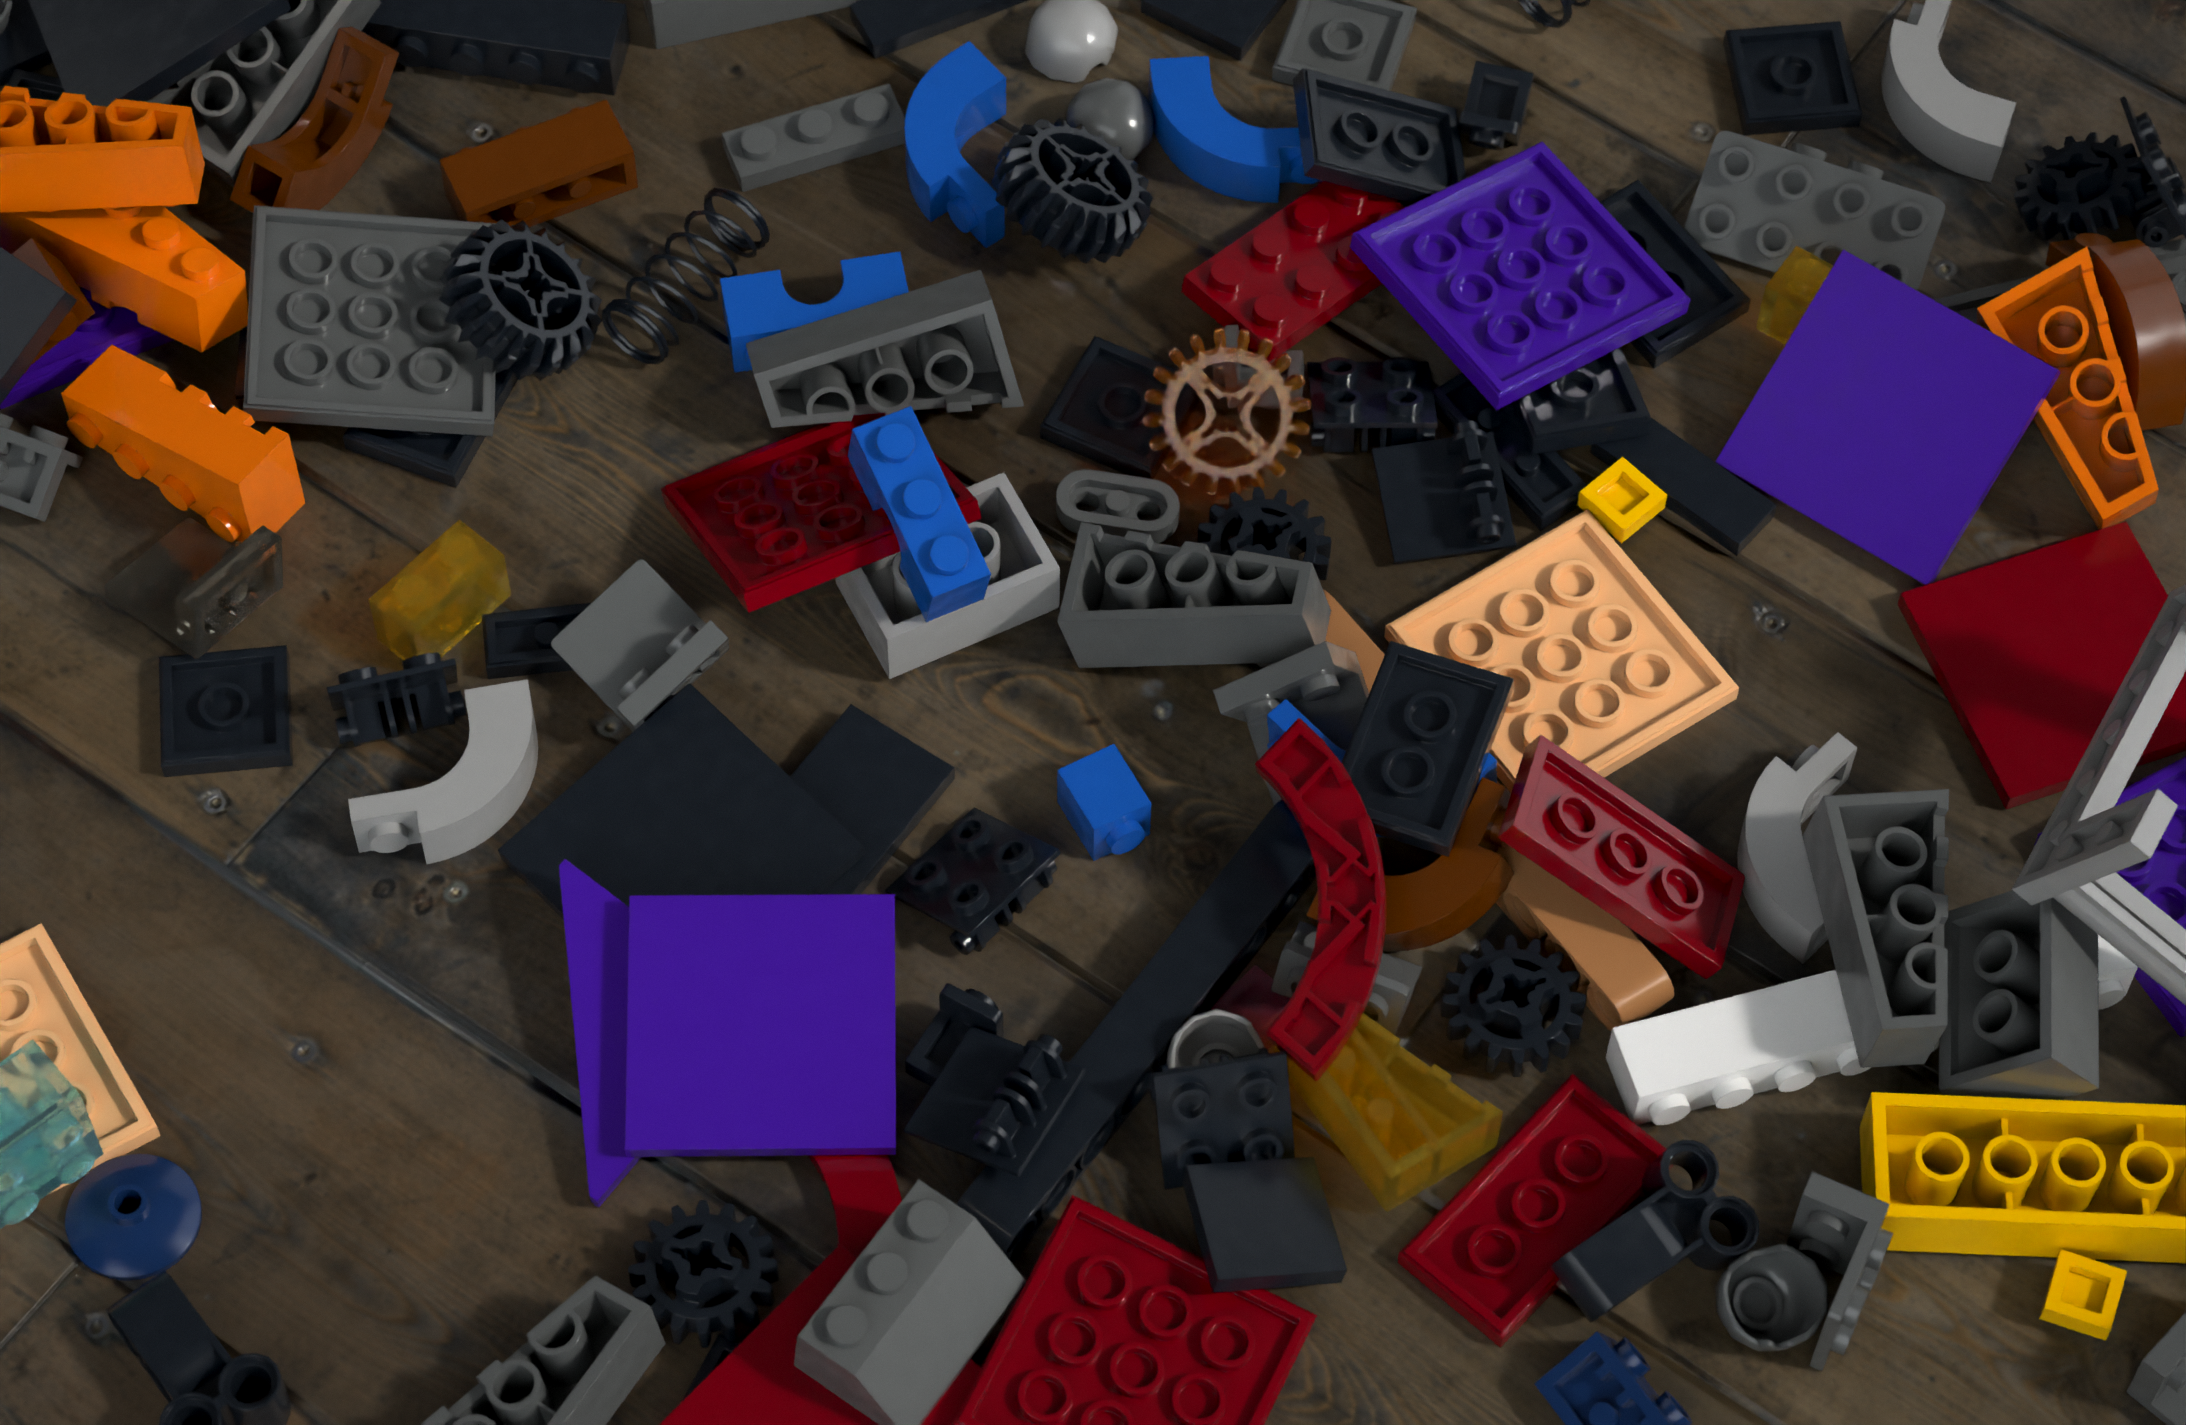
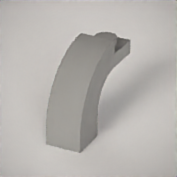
[1881,0,2016,183]
[348,679,538,864]
[1737,732,1857,964]

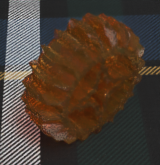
[1143,328,1311,495]

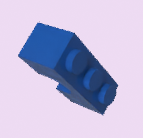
[720,251,909,373]
[847,406,991,622]

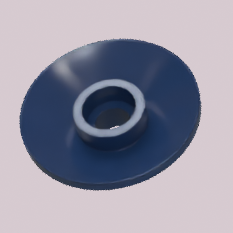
[65,1154,202,1281]

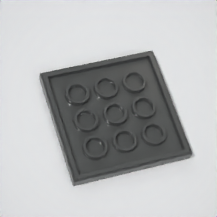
[243,205,498,436]

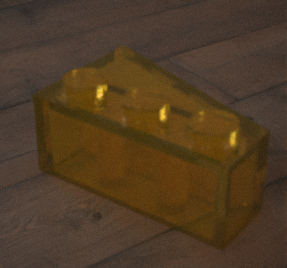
[1274,1013,1503,1213]

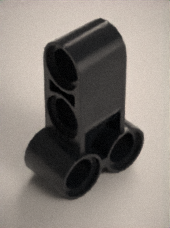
[1550,1140,1760,1323]
[106,1271,291,1425]

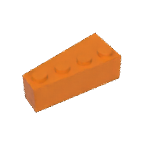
[0,86,205,213]
[0,205,248,352]
[1977,247,2159,530]
[61,345,305,553]

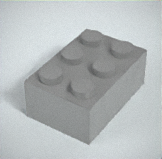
[835,472,1060,679]

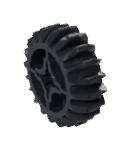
[991,118,1153,264]
[439,219,602,381]

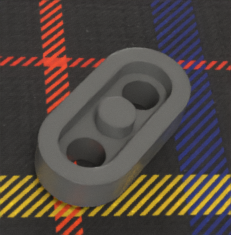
[1056,469,1180,543]

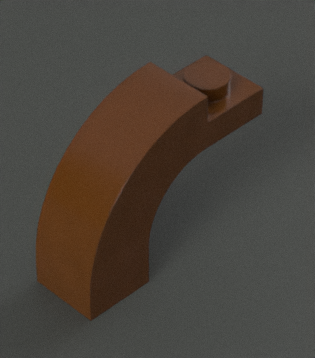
[230,26,399,213]
[2045,233,2186,431]
[1306,777,1514,952]

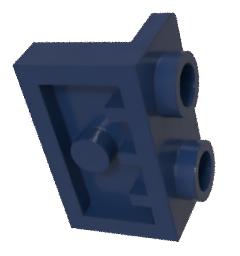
[1534,1331,1693,1425]

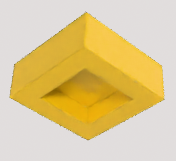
[1577,457,1667,544]
[2039,1249,2127,1341]

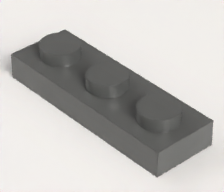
[722,84,905,192]

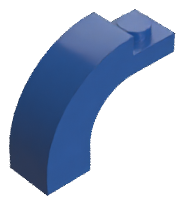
[904,41,1006,248]
[1148,56,1322,203]

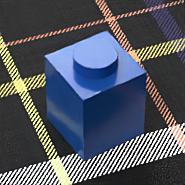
[1057,744,1151,861]

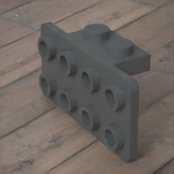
[1684,131,1945,291]

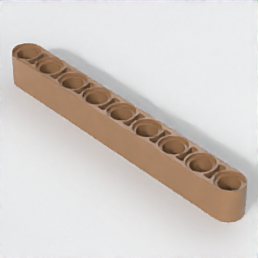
[1323,589,1674,1032]

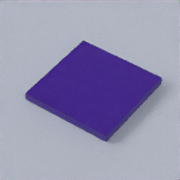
[1350,141,1691,410]
[1715,249,2061,585]
[625,894,896,1157]

